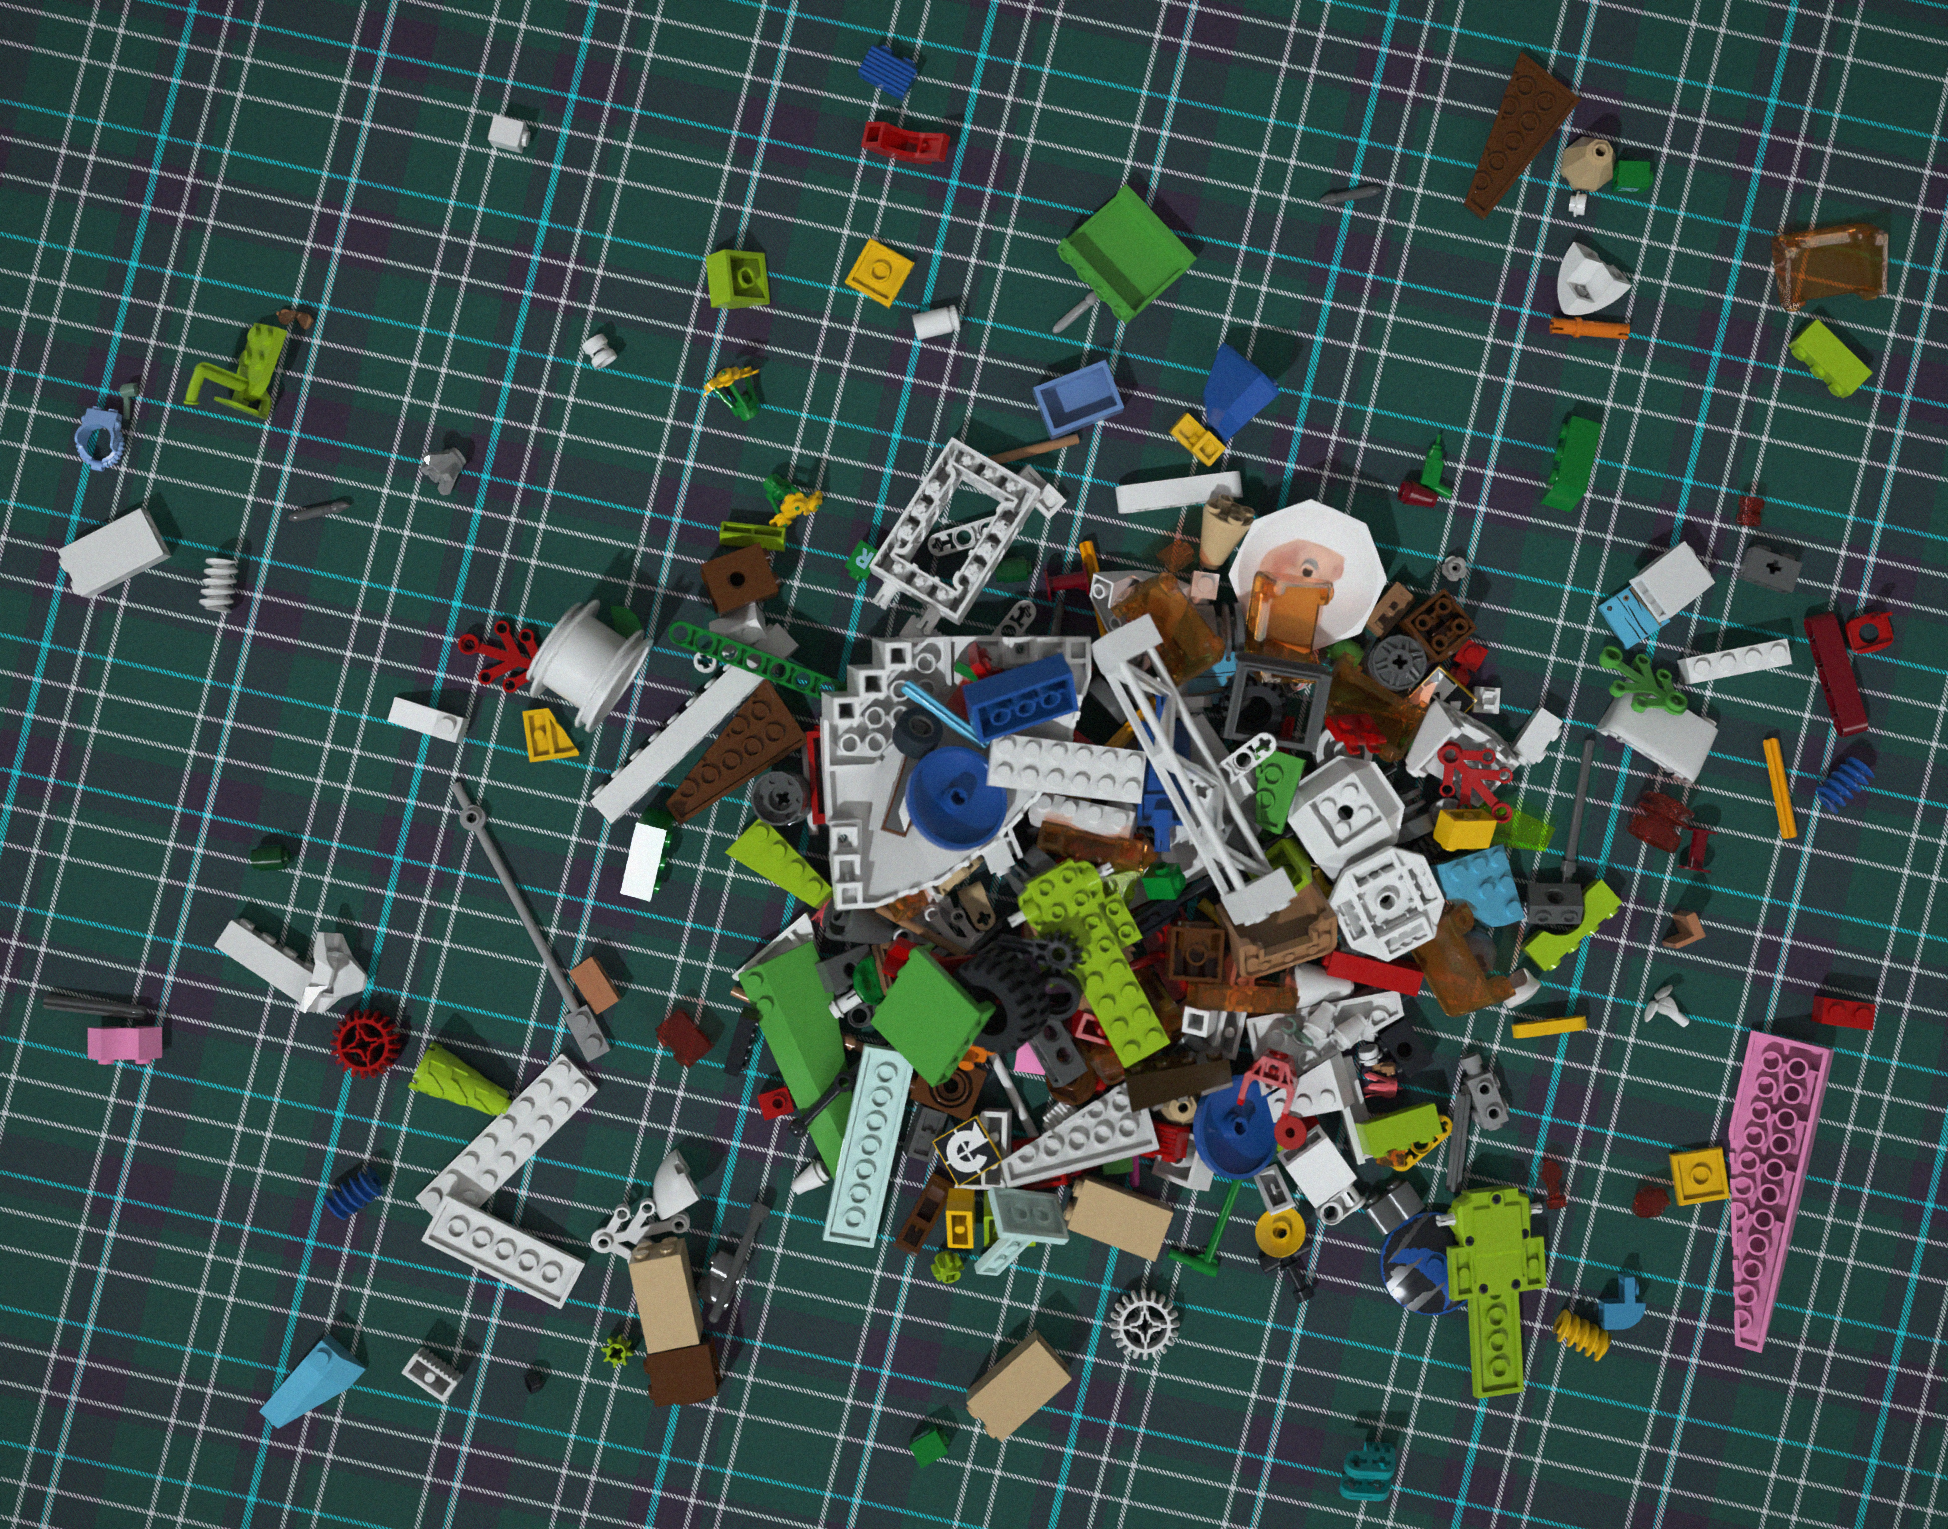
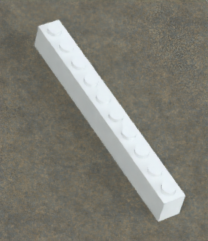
[590,623,800,824]

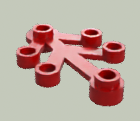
[458,621,539,693]
[1437,741,1513,823]

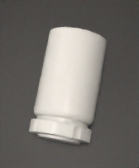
[912,305,961,340]

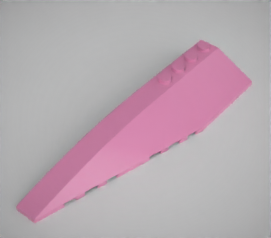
[1729,1030,1835,1353]

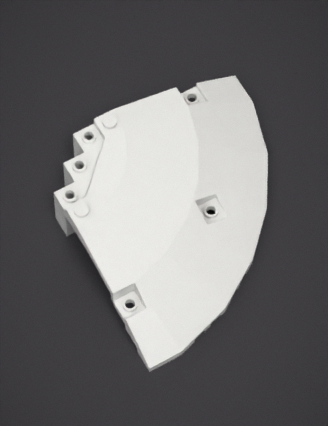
[820,635,1091,910]

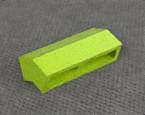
[719,521,786,552]

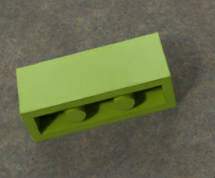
[1788,319,1873,399]
[1355,1102,1443,1158]

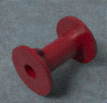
[1043,562,1090,601]
[1677,827,1718,873]

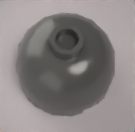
[1443,926,1497,974]

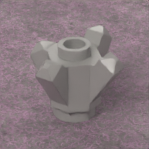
[420,447,466,495]

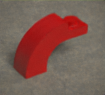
[861,121,950,165]

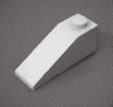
[388,697,469,744]

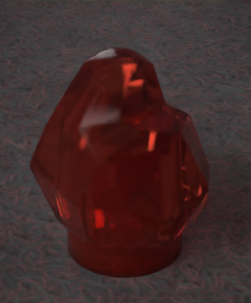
[1631,1185,1671,1218]

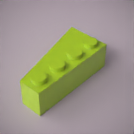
[725,818,834,910]

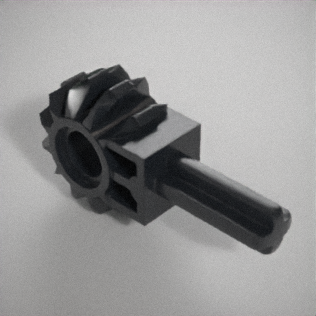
[997,929,1084,975]

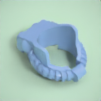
[75,406,125,471]

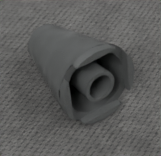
[822,898,895,945]

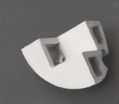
[1557,242,1632,315]
[653,1148,702,1220]

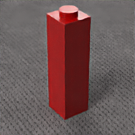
[1321,944,1424,997]

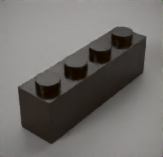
[1123,1047,1233,1117]

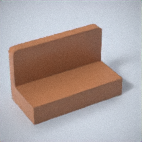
[1662,910,1706,949]
[570,955,622,1014]

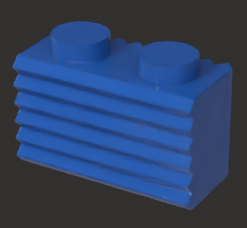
[858,45,918,102]

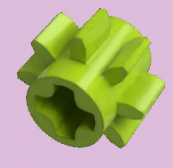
[930,1251,965,1284]
[601,1334,635,1368]

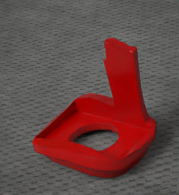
[1845,611,1893,654]

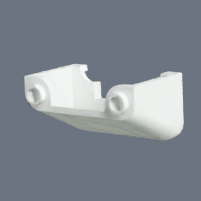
[1595,678,1718,784]
[1405,699,1520,807]

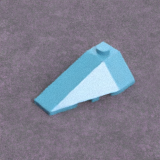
[259,1334,367,1428]

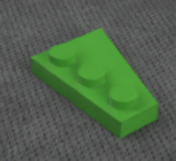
[1256,744,1307,835]

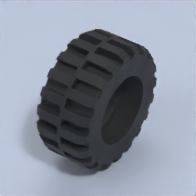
[952,948,1050,1054]

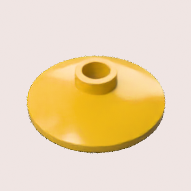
[1255,1208,1306,1257]

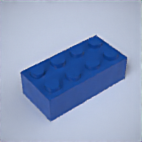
[962,653,1079,744]

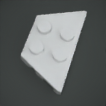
[732,912,820,981]

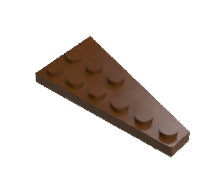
[1463,52,1581,221]
[666,678,807,825]

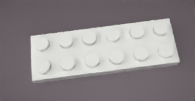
[986,734,1146,804]
[421,1193,586,1309]

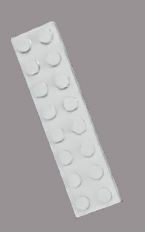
[415,1052,599,1217]

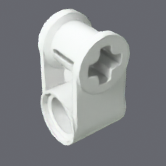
[1315,1182,1367,1225]

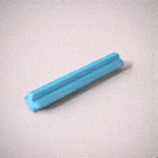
[901,679,991,751]

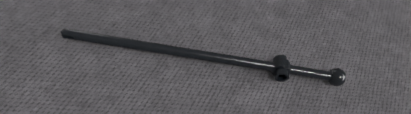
[788,911,1012,1139]

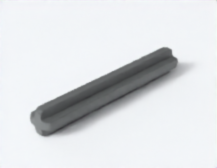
[43,995,147,1020]
[1446,1092,1471,1193]

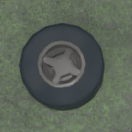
[892,707,943,759]

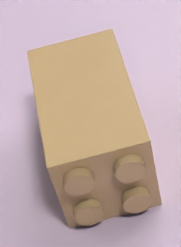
[1063,1173,1173,1262]
[628,1237,704,1354]
[966,1329,1072,1442]

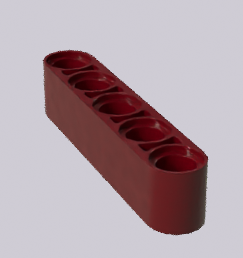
[1804,611,1868,738]

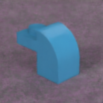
[1598,1273,1646,1330]

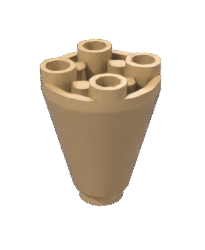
[1199,494,1255,570]

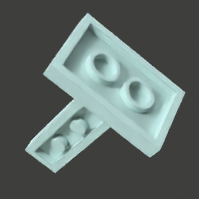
[974,1186,1070,1276]

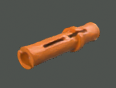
[1549,317,1630,340]

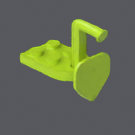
[183,323,288,420]

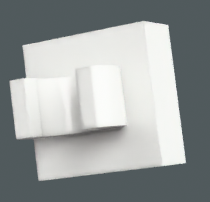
[1471,686,1501,714]

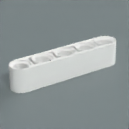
[1115,471,1243,514]

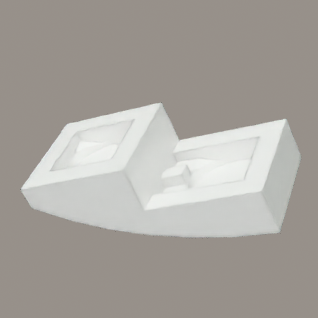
[1017,464,1066,519]

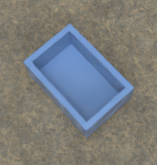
[1032,360,1124,440]

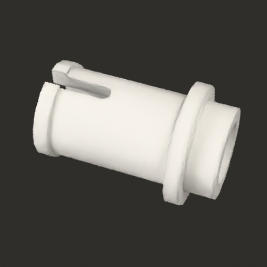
[828,988,863,1019]

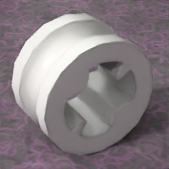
[694,653,718,673]

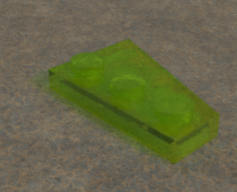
[1478,801,1556,852]

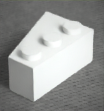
[1267,1052,1355,1123]
[954,1108,1012,1190]

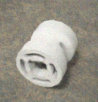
[582,334,617,369]

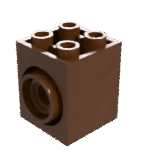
[700,542,781,619]
[1394,588,1478,665]
[1164,920,1225,983]
[909,1062,987,1121]
[643,1333,722,1407]

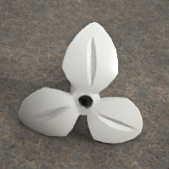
[1644,985,1689,1027]

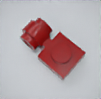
[1448,639,1488,687]

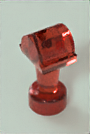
[1536,1159,1568,1209]

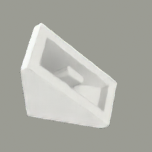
[1253,1164,1295,1216]

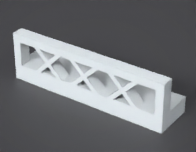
[1339,1055,1373,1165]

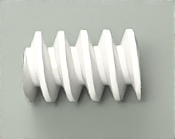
[199,558,239,613]

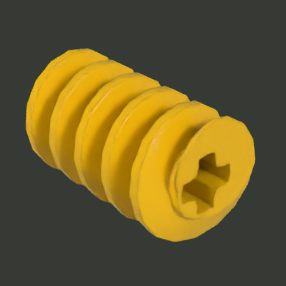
[1552,1309,1612,1362]

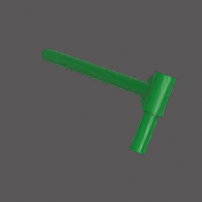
[1167,1179,1244,1278]

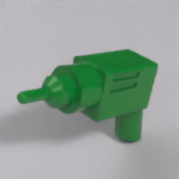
[1419,434,1452,500]

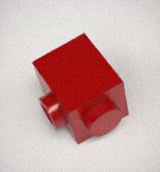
[757,1084,796,1121]

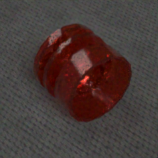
[1625,790,1695,854]

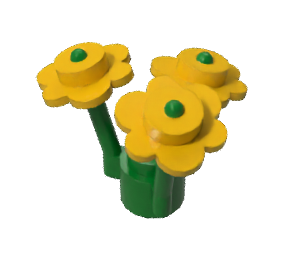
[703,366,760,422]
[763,473,823,528]

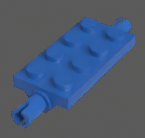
[1137,695,1191,852]

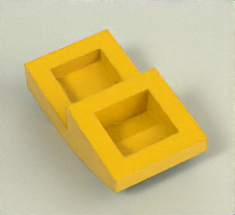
[1168,412,1226,467]

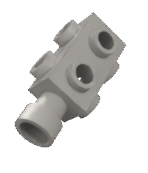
[1459,1052,1510,1131]

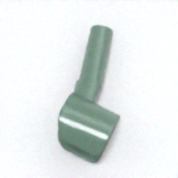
[120,383,139,419]
[1281,1017,1314,1047]

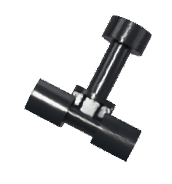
[1257,1239,1315,1303]

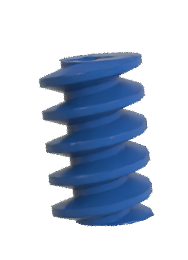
[1816,757,1875,814]
[323,1166,384,1220]

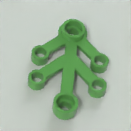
[1599,646,1688,716]

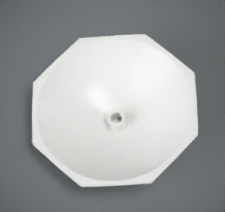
[1228,499,1387,653]

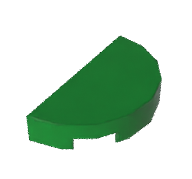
[610,606,642,640]
[853,954,885,1006]

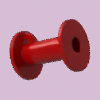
[1274,1115,1320,1150]

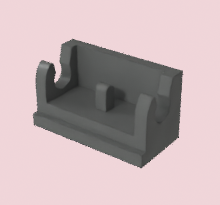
[902,1102,947,1163]

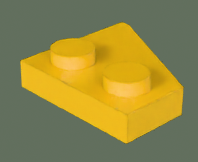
[522,708,579,763]

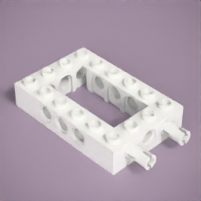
[869,437,1041,636]

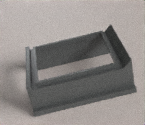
[1219,651,1332,753]

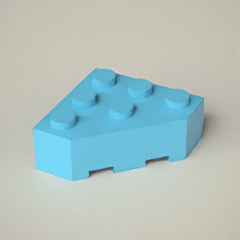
[1429,844,1525,928]

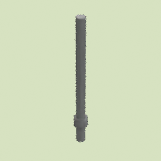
[1560,740,1595,884]

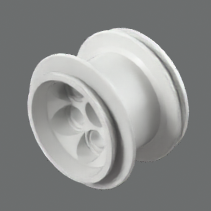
[526,599,653,733]

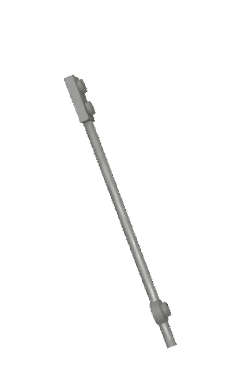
[451,782,612,1062]

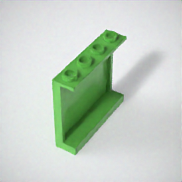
[1056,184,1197,324]
[870,943,996,1087]

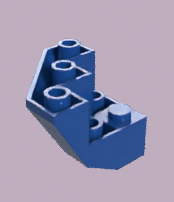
[1202,342,1280,444]

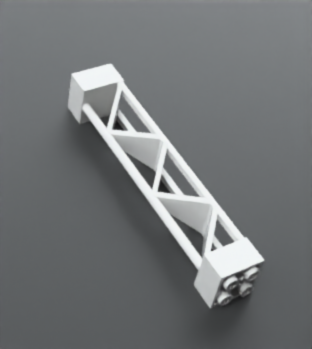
[1091,613,1297,926]

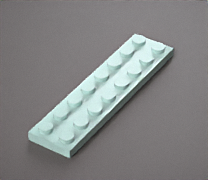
[822,1043,913,1248]

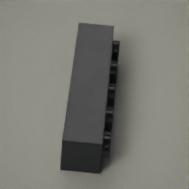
[723,1006,760,1077]

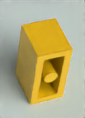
[1433,809,1497,851]
[946,1188,976,1249]

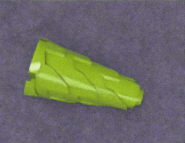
[408,1041,512,1116]

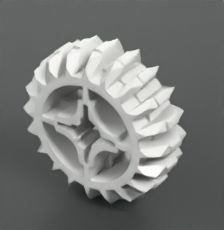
[1109,1289,1179,1360]

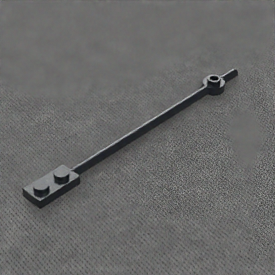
[1131,763,1398,943]

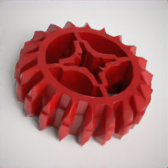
[330,1009,402,1079]

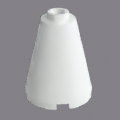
[1279,962,1354,1010]

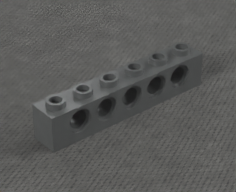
[976,935,1088,1087]

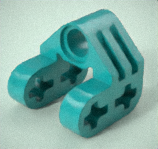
[1339,1442,1396,1501]

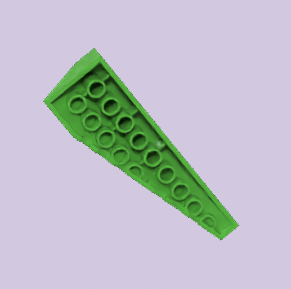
[738,940,853,1180]

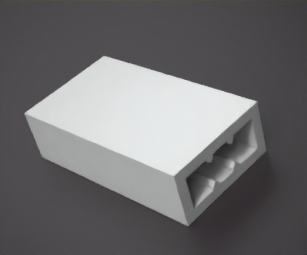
[57,508,172,598]

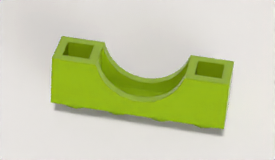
[1519,878,1622,971]

